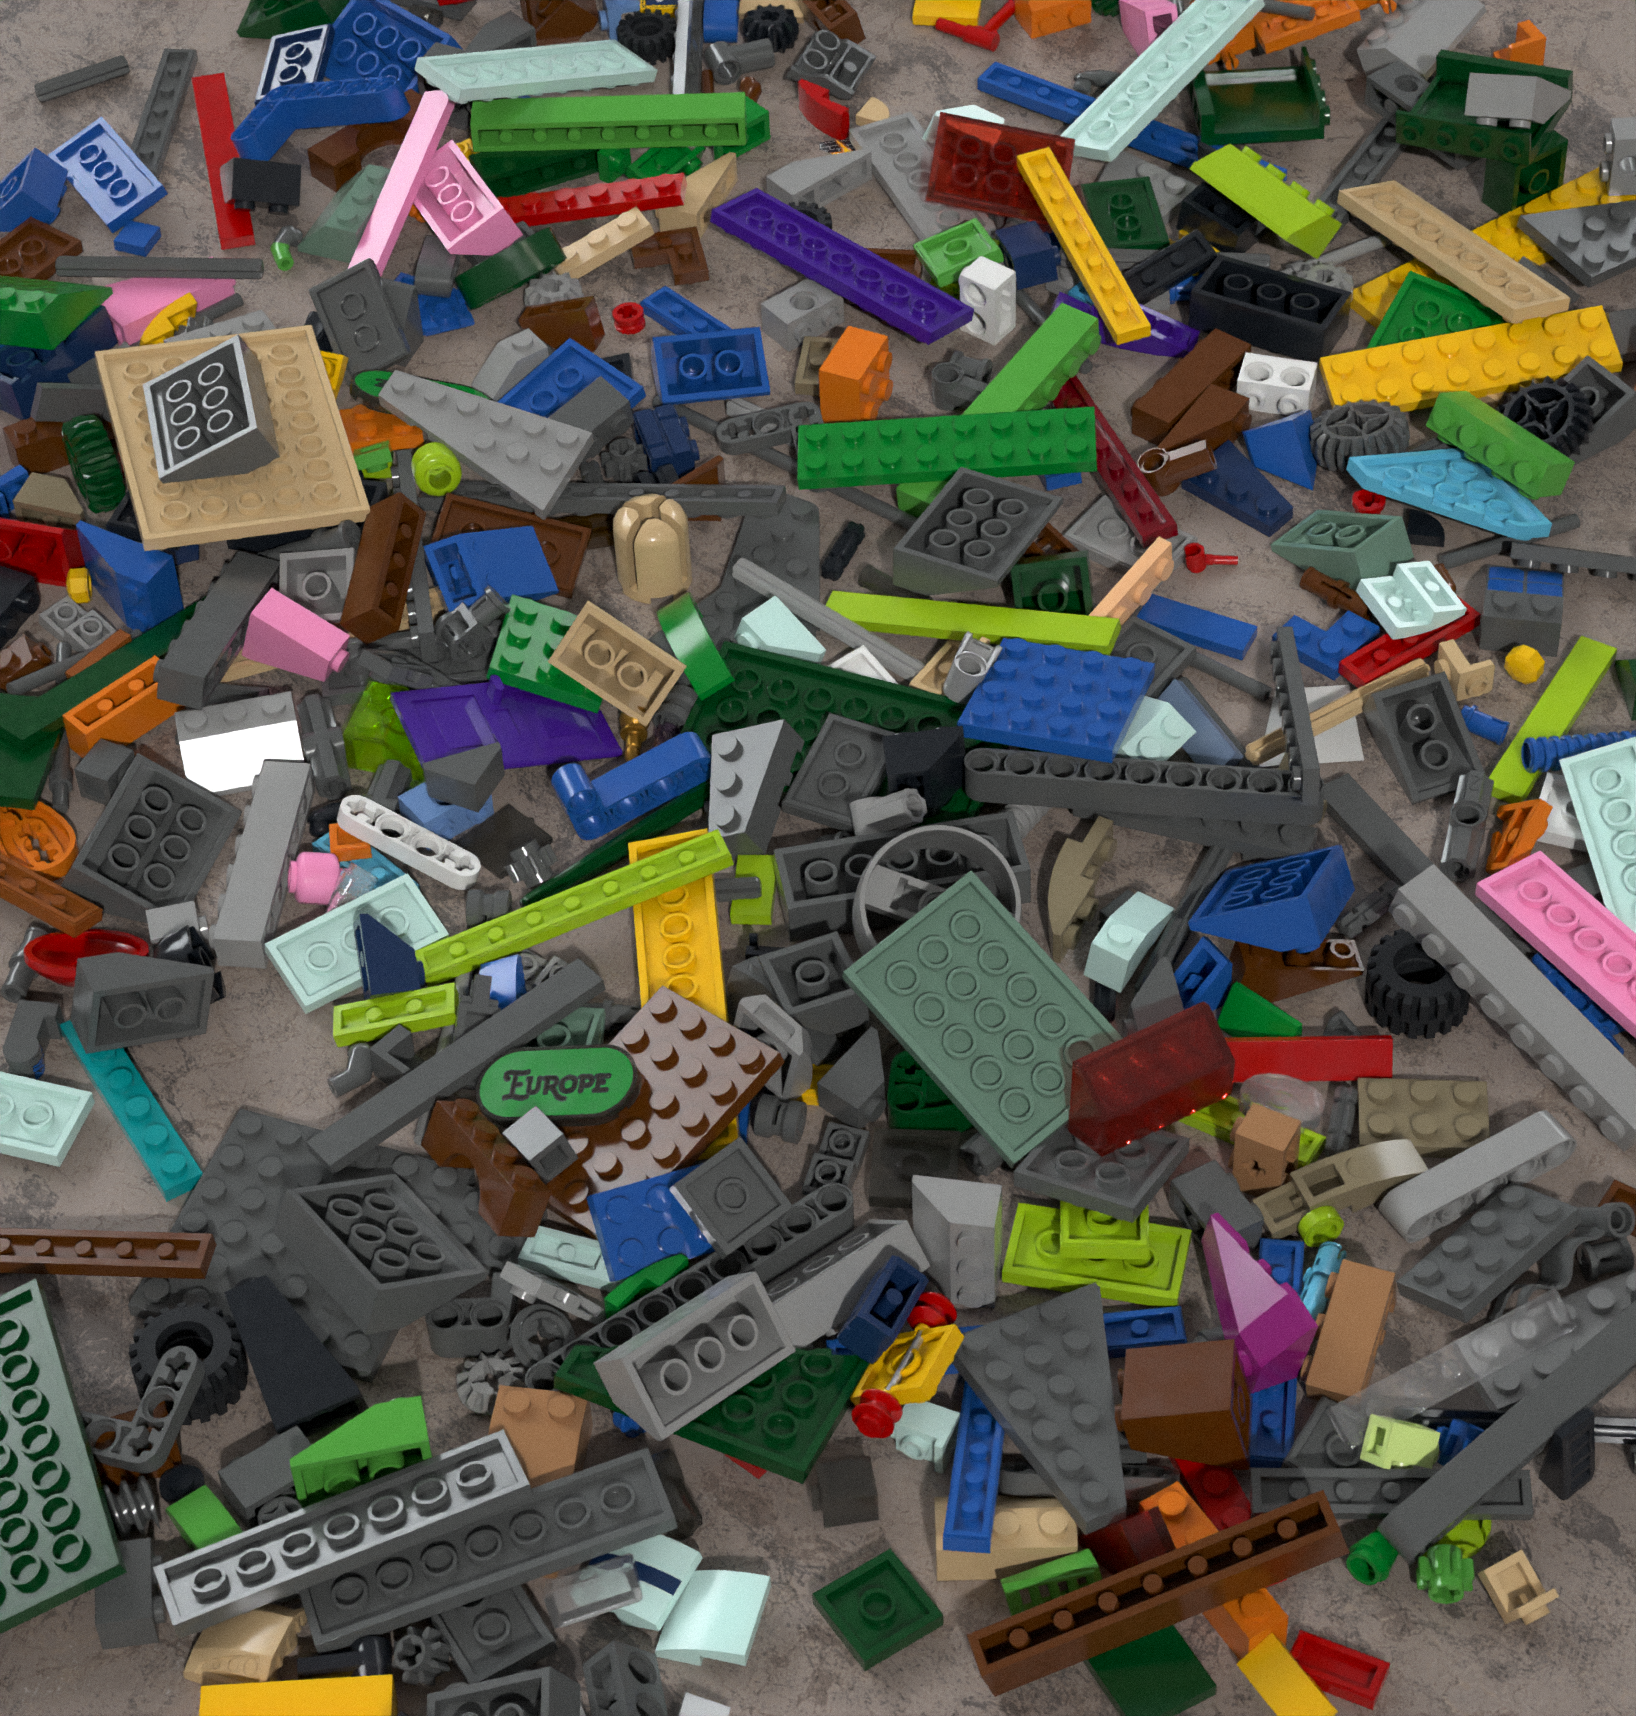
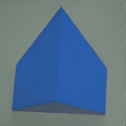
[1242,410,1318,491]

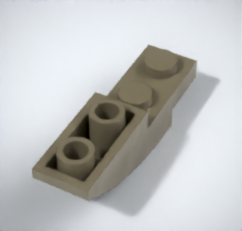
[1048,816,1117,963]
[1252,1139,1428,1239]

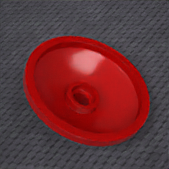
[24,929,149,987]

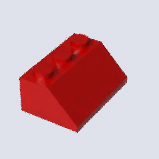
[0,517,85,587]

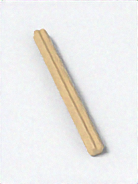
[1245,658,1431,766]

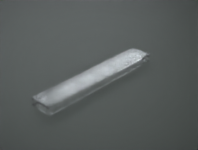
[1325,1288,1577,1451]

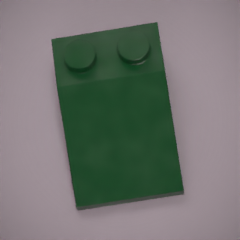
[237,0,350,39]

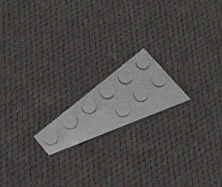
[378,370,594,521]

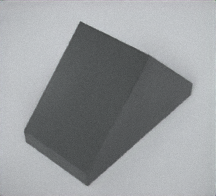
[422,742,505,813]

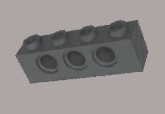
[1364,60,1481,171]

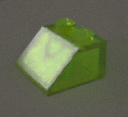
[343,681,424,781]

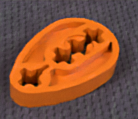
[0,801,79,882]

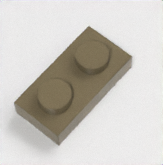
[795,336,840,396]

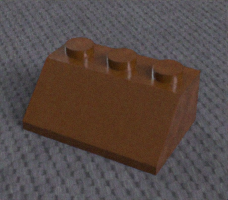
[520,0,599,46]

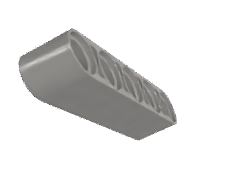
[1379,1110,1577,1243]

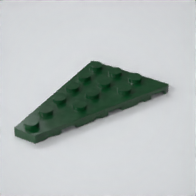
[554,1345,870,1484]

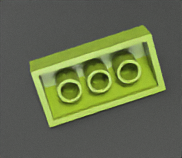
[1189,144,1342,259]

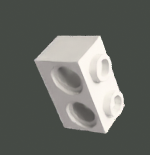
[958,256,1016,346]
[1237,352,1318,416]

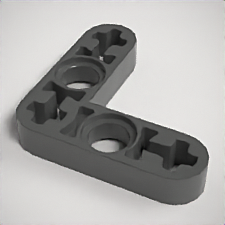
[717,401,831,493]
[80,1346,205,1473]

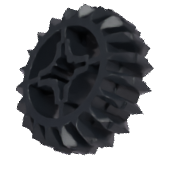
[1498,375,1594,457]

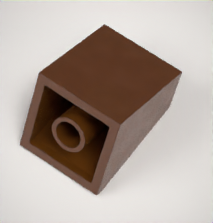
[1115,1339,1253,1470]

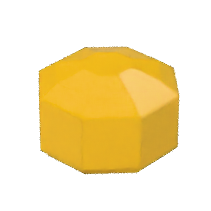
[66,568,92,604]
[1504,644,1545,685]

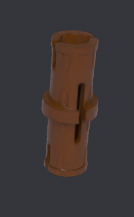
[1300,566,1373,620]

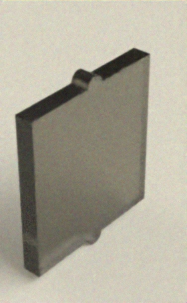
[457,804,553,880]

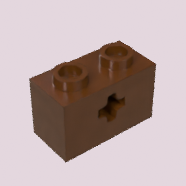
[798,0,866,44]

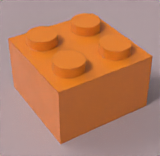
[819,326,893,424]

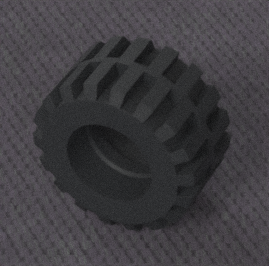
[1364,928,1470,1039]
[129,1302,249,1425]

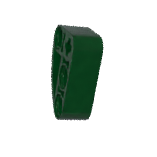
[454,227,567,311]
[887,1051,974,1140]

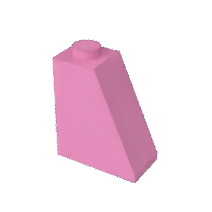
[1119,0,1178,56]
[242,588,350,682]

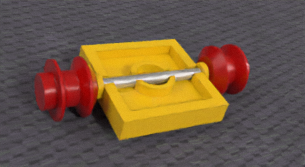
[850,1292,964,1438]

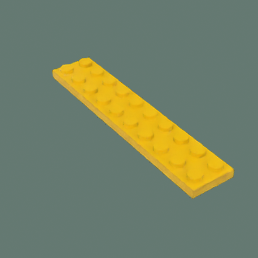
[1350,167,1636,329]
[628,828,740,1160]

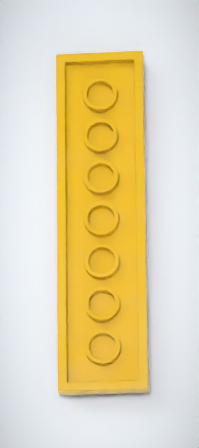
[1319,305,1623,412]

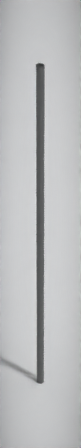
[652,394,1272,702]

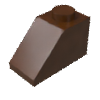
[519,296,605,352]

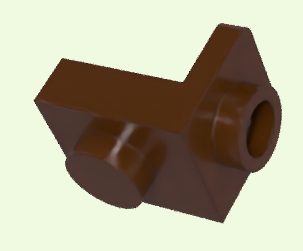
[0,634,54,693]

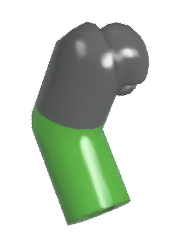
[270,225,303,271]

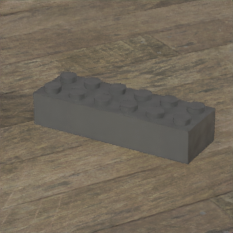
[774,811,1031,942]

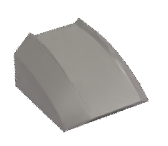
[733,994,813,1103]

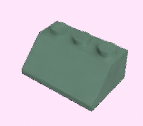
[298,164,391,263]

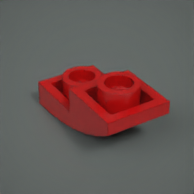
[798,79,850,140]

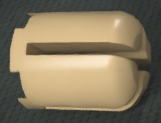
[613,493,692,604]

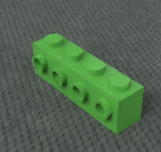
[1426,391,1575,500]

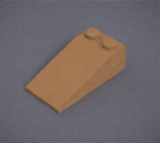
[488,1385,593,1579]

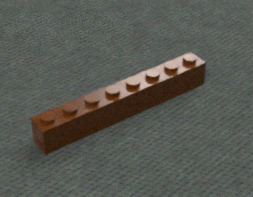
[967,1490,1350,1697]

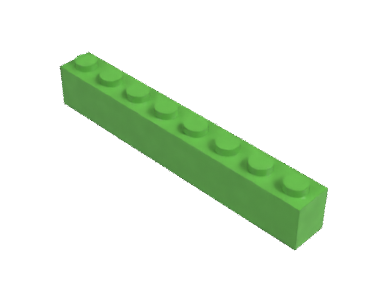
[470,92,747,152]
[896,303,1101,518]

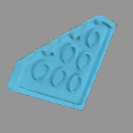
[1346,448,1552,541]

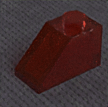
[1077,1506,1176,1575]

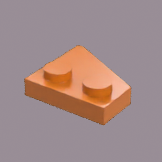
[1485,798,1553,875]

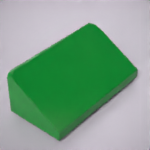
[1217,981,1302,1037]

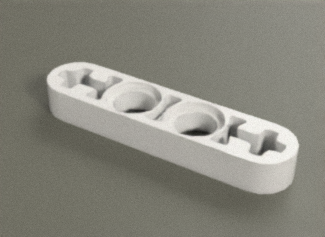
[337,795,481,890]

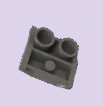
[786,30,877,100]

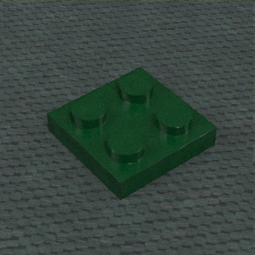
[812,1548,944,1671]

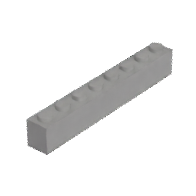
[1388,864,1636,1152]

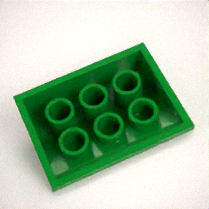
[0,275,113,350]

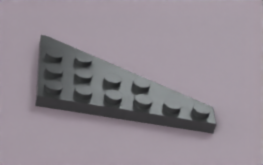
[952,1282,1127,1535]

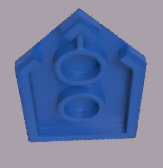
[394,272,475,337]

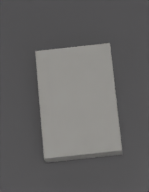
[1063,494,1198,590]

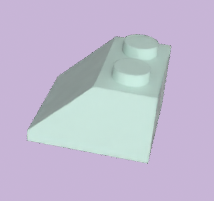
[1115,696,1196,761]

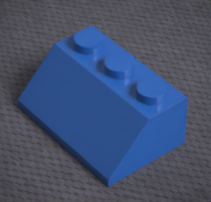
[651,327,770,406]

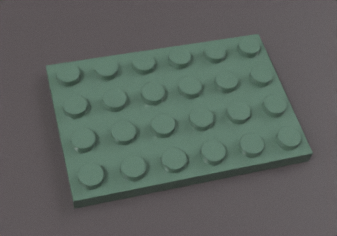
[842,871,1142,1168]

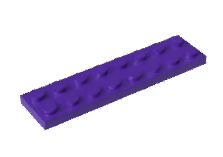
[710,188,974,345]

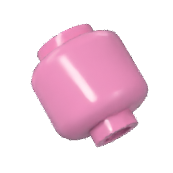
[287,851,347,906]

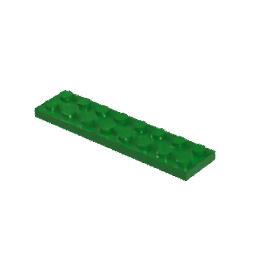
[797,407,1097,490]

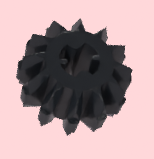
[743,3,799,54]

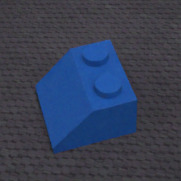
[0,147,68,232]

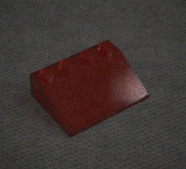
[926,112,1076,225]

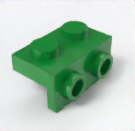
[625,146,706,179]

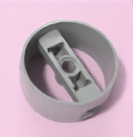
[852,825,1022,956]

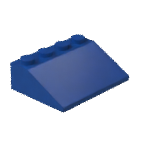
[324,0,463,94]
[1188,844,1355,953]

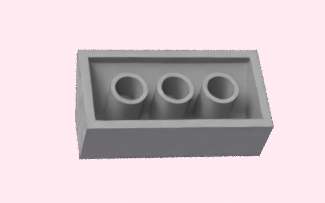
[1357,0,1487,80]
[764,1219,930,1351]
[594,1271,796,1441]

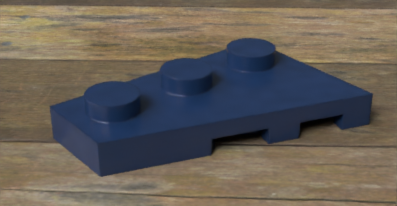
[1182,440,1293,538]

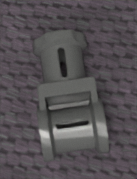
[434,585,511,662]

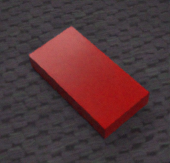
[1290,1629,1390,1710]

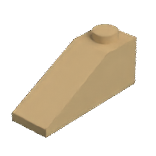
[655,152,738,239]

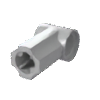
[849,788,927,836]

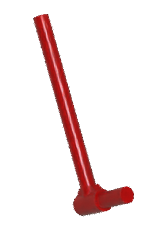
[935,0,1015,52]

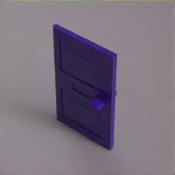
[390,675,623,770]

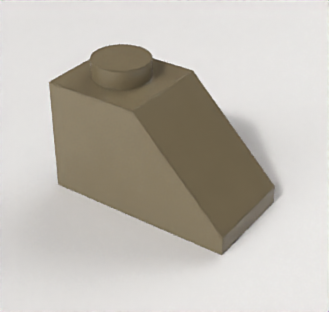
[13,472,86,530]

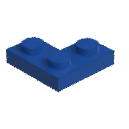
[1272,610,1380,681]

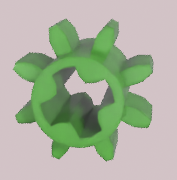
[1416,1544,1475,1604]

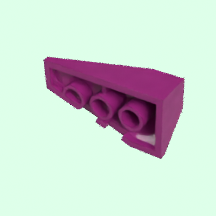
[1201,1212,1318,1394]

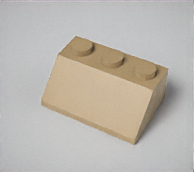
[548,601,687,727]
[934,1495,1078,1581]

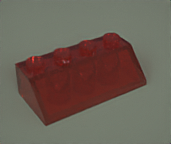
[1068,1001,1235,1157]

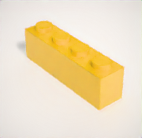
[199,1674,398,1716]

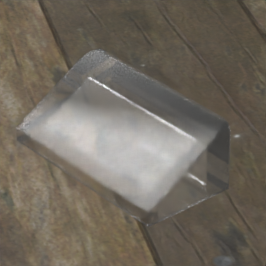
[543,1553,643,1629]

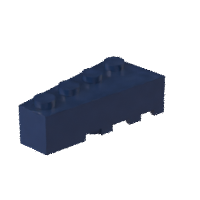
[0,305,118,420]

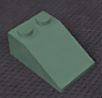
[1270,509,1414,591]

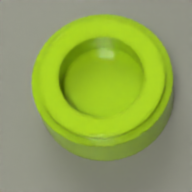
[1297,1206,1344,1247]

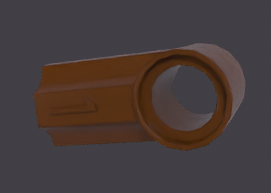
[1137,439,1217,497]

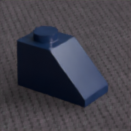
[353,913,425,1000]

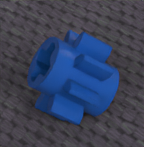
[1436,1418,1485,1466]

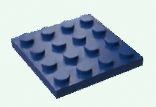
[957,638,1155,763]

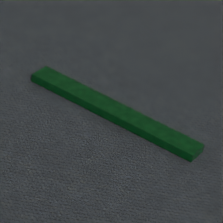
[0,596,207,751]

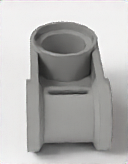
[943,631,1003,704]

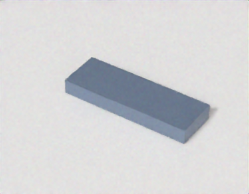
[1158,679,1244,766]

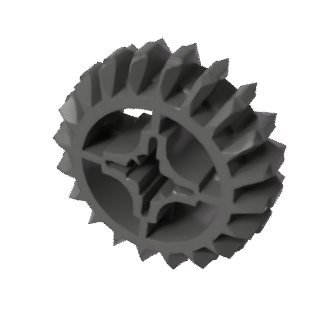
[1310,399,1410,474]

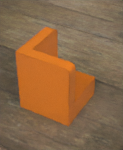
[1493,20,1546,66]

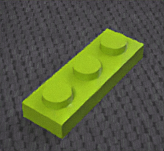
[333,982,459,1047]

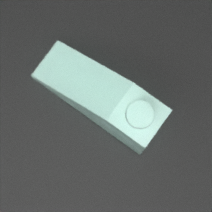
[1083,891,1175,993]

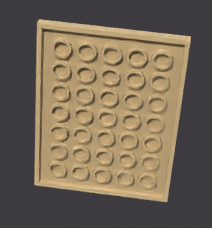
[95,325,370,551]

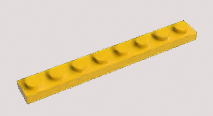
[1017,147,1151,345]

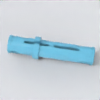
[1299,1241,1347,1322]

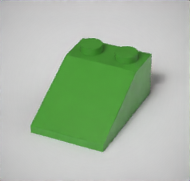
[289,1395,432,1508]

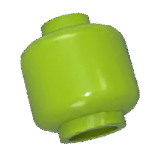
[411,442,462,497]

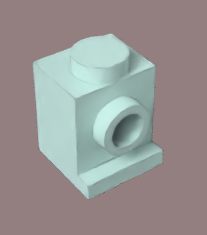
[889,1401,960,1474]

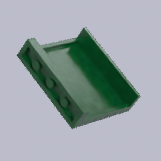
[1186,46,1330,146]
[1396,49,1573,166]

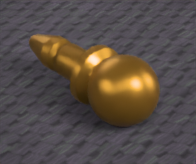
[619,706,650,762]

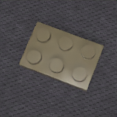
[1357,1078,1490,1158]

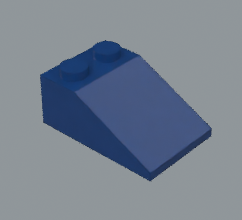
[76,521,184,633]

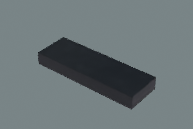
[1122,229,1218,305]

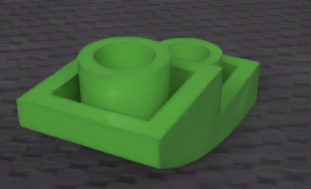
[165,1485,243,1550]

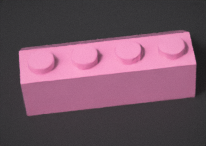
[413,140,523,256]

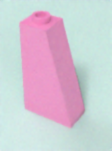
[101,257,236,345]

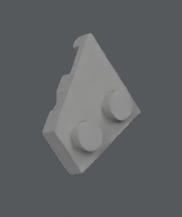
[499,1261,606,1325]

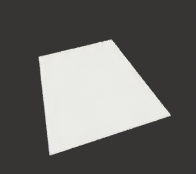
[1259,685,1364,767]

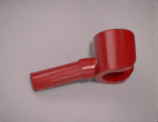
[1184,543,1238,573]

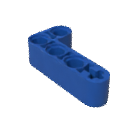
[551,732,711,840]

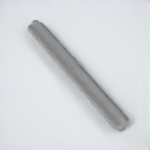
[732,558,925,682]

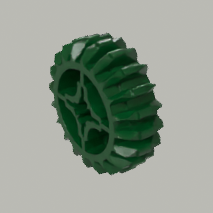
[61,414,125,514]

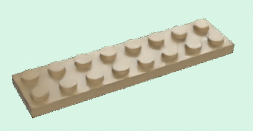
[1337,180,1570,323]

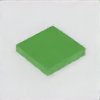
[913,218,1004,288]

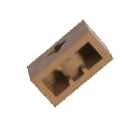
[1228,1103,1302,1197]

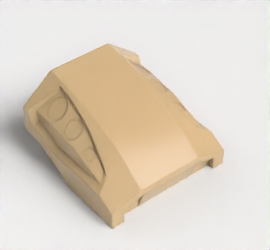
[183,1603,307,1686]

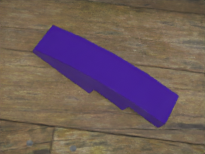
[1050,292,1200,358]

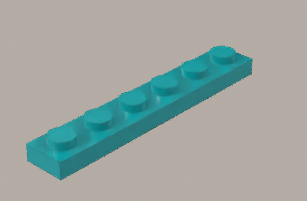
[60,1020,203,1202]

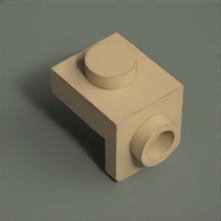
[1434,639,1495,701]
[1477,1549,1559,1625]

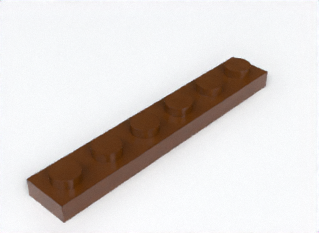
[0,1227,217,1279]

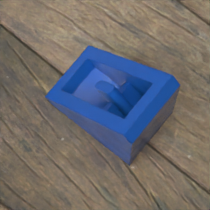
[1174,936,1233,1024]

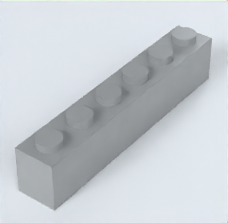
[209,761,315,969]

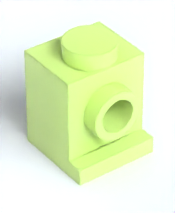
[1360,1414,1440,1470]

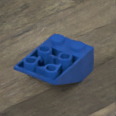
[423,526,559,613]

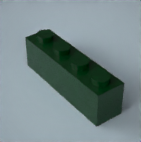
[469,149,601,198]

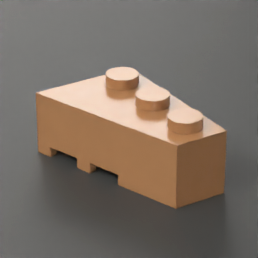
[1300,1259,1397,1412]

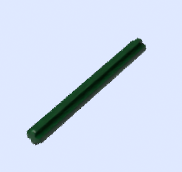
[519,781,710,908]

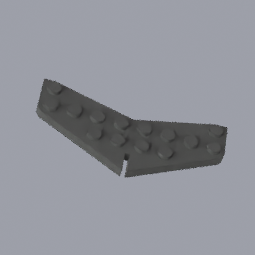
[648,493,820,702]

